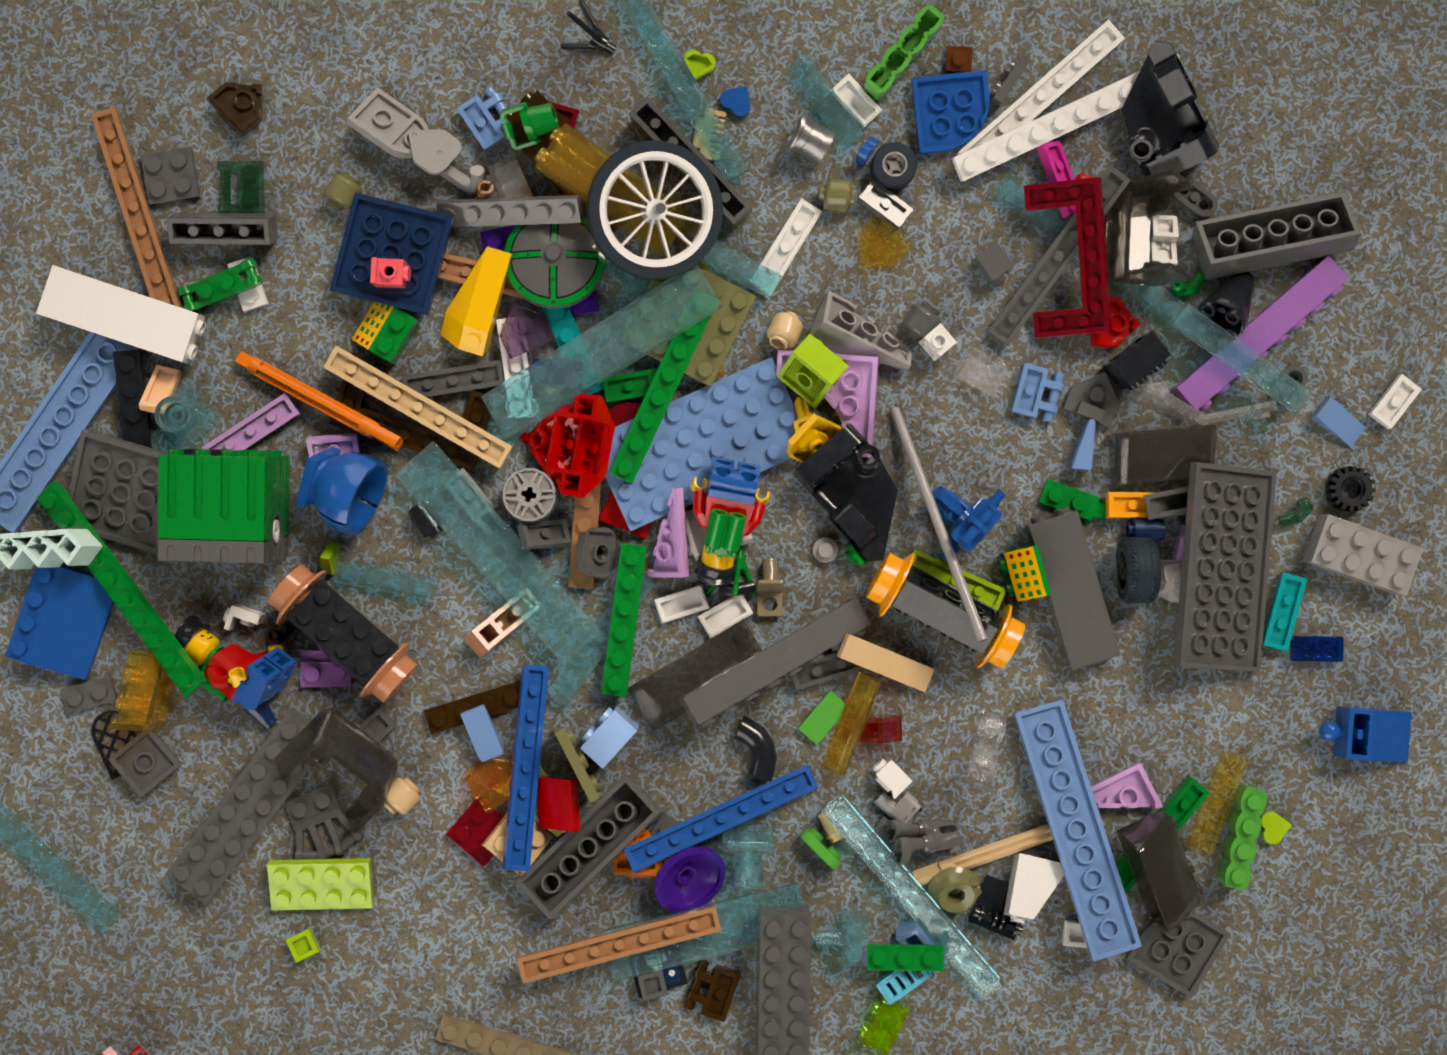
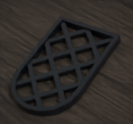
[91,710,137,780]

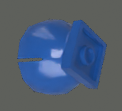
[295,446,388,535]

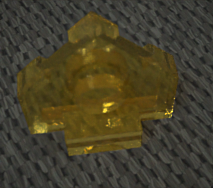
[857,214,913,269]

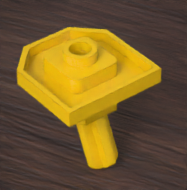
[786,397,842,463]

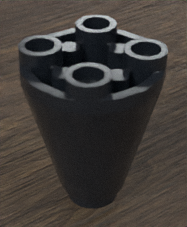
[1197,272,1255,341]

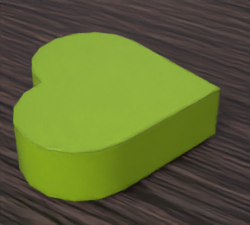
[684,50,716,82]
[320,541,341,575]
[1260,811,1292,844]

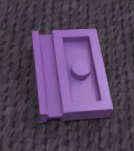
[300,650,352,687]

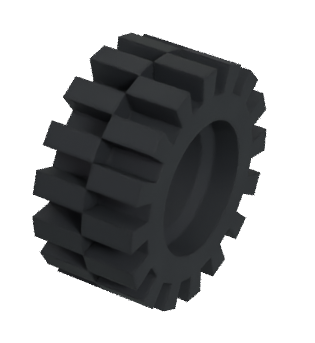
[1325,466,1376,512]

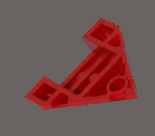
[519,393,615,498]

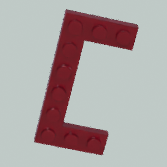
[1024,177,1112,338]

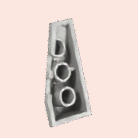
[810,291,913,370]

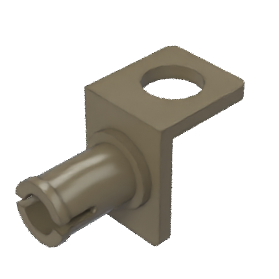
[757,558,783,617]

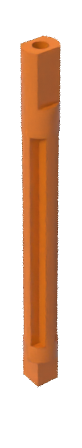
[235,351,404,451]

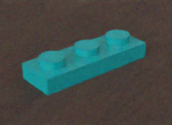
[1263,572,1307,652]

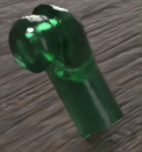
[1278,497,1313,528]

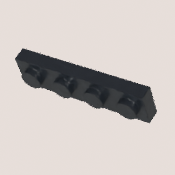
[113,349,153,448]

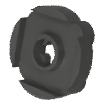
[576,527,621,578]

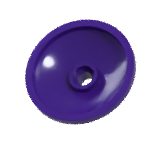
[654,847,726,913]

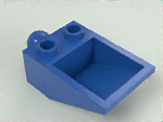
[1319,706,1412,762]

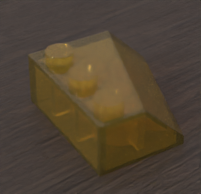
[109,647,173,731]

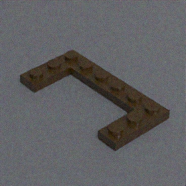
[329,352,497,470]

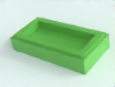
[798,690,849,745]

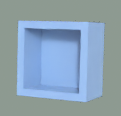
[580,706,639,769]

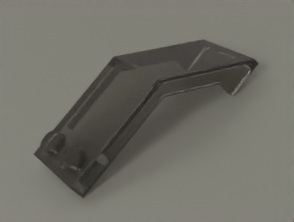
[628,619,762,731]

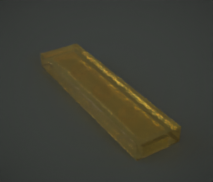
[823,672,881,775]
[1188,751,1248,854]

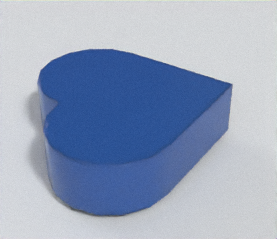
[720,86,750,118]
[856,137,879,168]

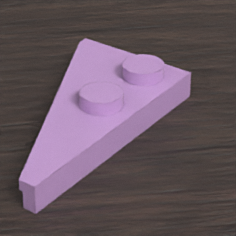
[647,488,689,578]
[1091,762,1163,808]

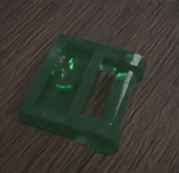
[217,161,265,213]

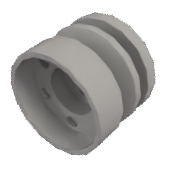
[503,468,559,522]

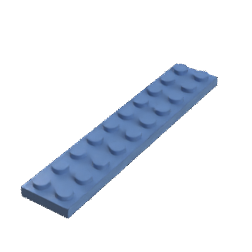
[0,332,143,533]
[1013,699,1142,961]

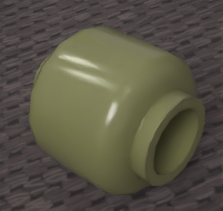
[324,172,363,212]
[818,178,856,213]

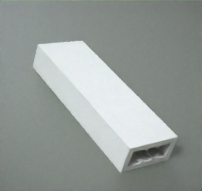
[36,265,206,364]

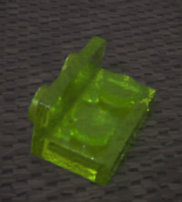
[858,995,910,1055]

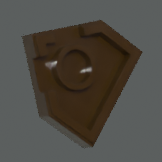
[207,82,263,137]

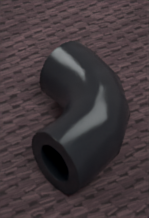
[734,716,777,782]

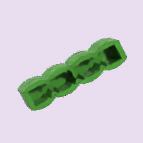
[863,4,944,101]
[1217,783,1267,890]

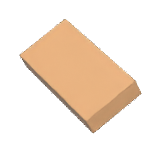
[139,365,182,416]

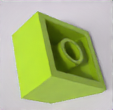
[776,334,849,408]

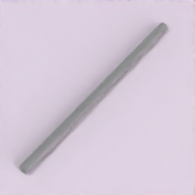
[890,407,988,643]

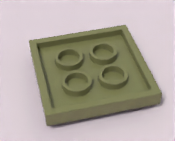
[553,725,601,803]

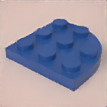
[911,70,990,155]

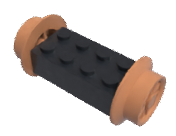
[268,564,418,703]

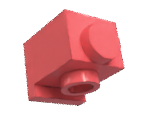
[370,257,411,288]

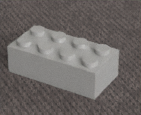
[1302,514,1424,596]

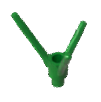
[705,545,757,597]

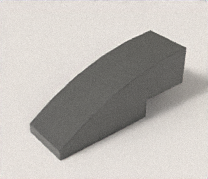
[1143,486,1188,520]

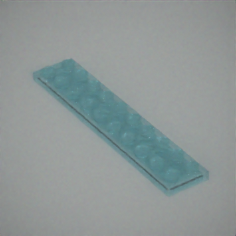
[481,264,723,441]
[395,441,602,665]

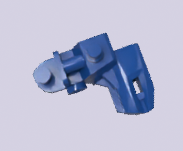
[932,485,1006,562]

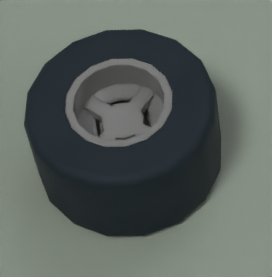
[871,142,917,191]

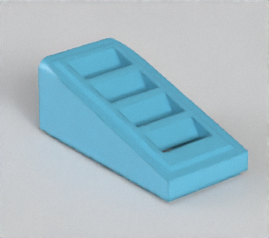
[876,971,934,1005]

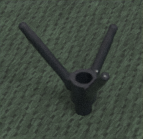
[561,0,617,55]

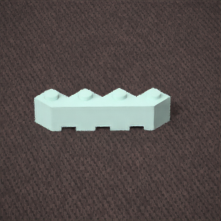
[0,529,103,571]

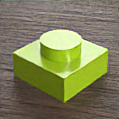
[285,927,321,963]

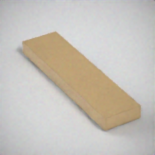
[837,633,935,692]

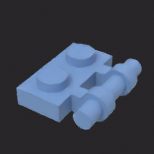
[456,86,507,152]
[1010,363,1065,423]

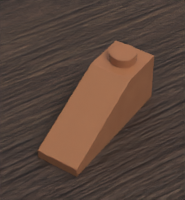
[464,587,543,658]

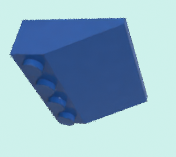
[5,564,114,680]

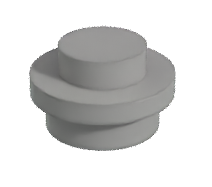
[813,538,838,563]

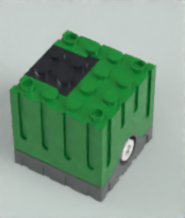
[158,448,290,563]

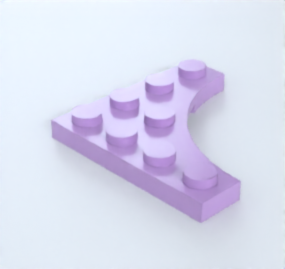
[776,350,879,458]

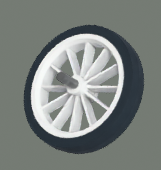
[587,140,723,279]

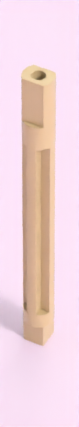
[912,824,1053,888]

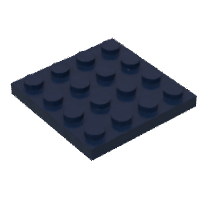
[329,192,454,316]

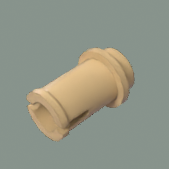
[817,809,844,843]

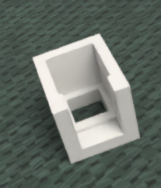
[918,323,957,361]
[872,757,912,799]

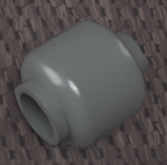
[903,301,941,340]

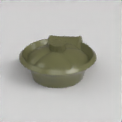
[927,867,982,913]

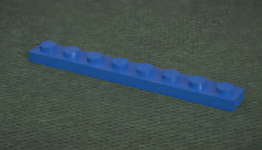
[502,664,549,871]
[623,765,819,873]

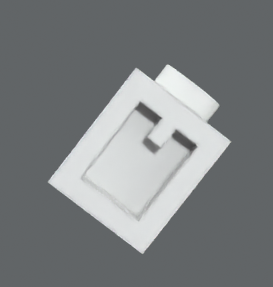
[223,604,266,631]

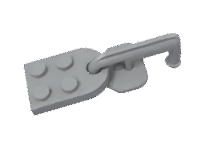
[346,87,485,197]

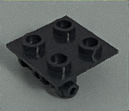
[968,874,1023,940]

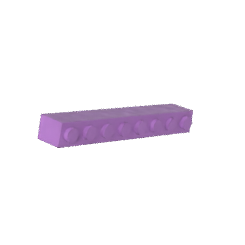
[1171,255,1348,412]

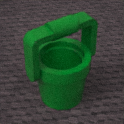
[500,102,559,150]

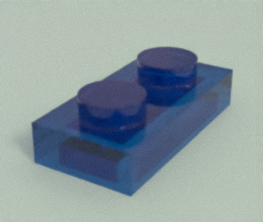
[1290,636,1344,662]

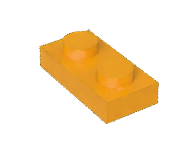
[1105,492,1156,518]

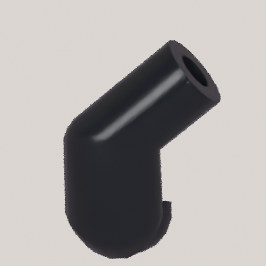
[718,580,755,597]
[267,610,292,644]

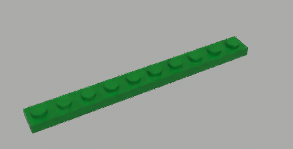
[36,481,207,698]

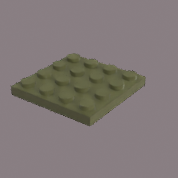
[621,252,756,387]

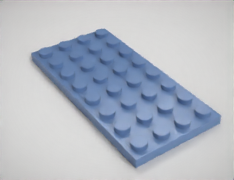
[606,357,798,532]

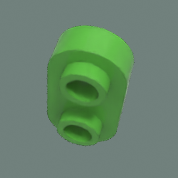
[799,827,842,870]

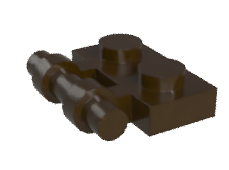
[684,959,740,1022]

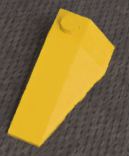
[440,246,512,356]

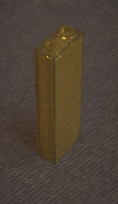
[534,123,691,258]

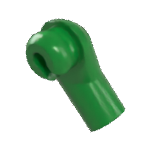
[1171,271,1206,297]

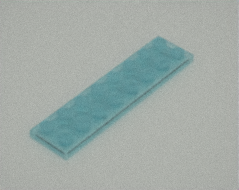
[602,882,804,981]

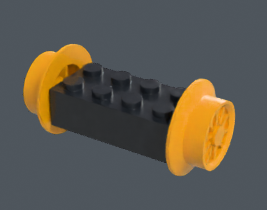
[866,552,1025,669]

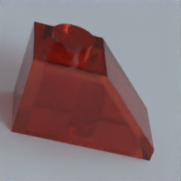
[843,714,902,744]

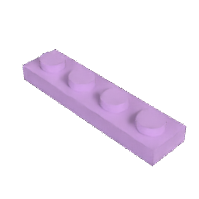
[202,393,301,450]

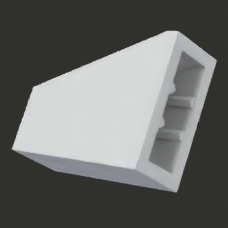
[1003,853,1064,924]

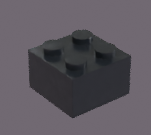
[1102,331,1171,391]

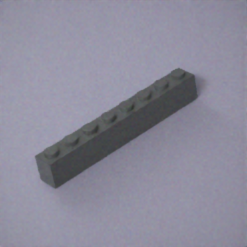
[679,597,872,727]

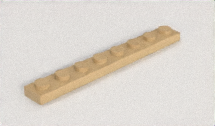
[323,346,513,469]

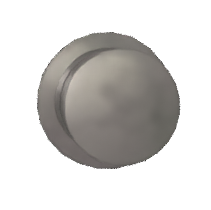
[781,109,835,166]

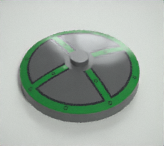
[504,217,606,309]

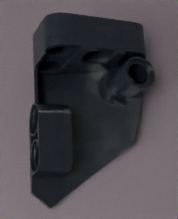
[1122,40,1219,186]
[795,423,898,561]

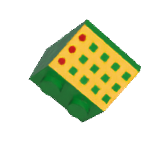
[351,302,420,365]
[998,545,1051,602]

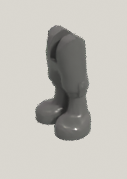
[885,819,962,865]

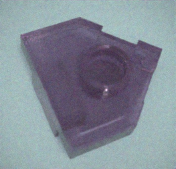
[500,302,556,359]

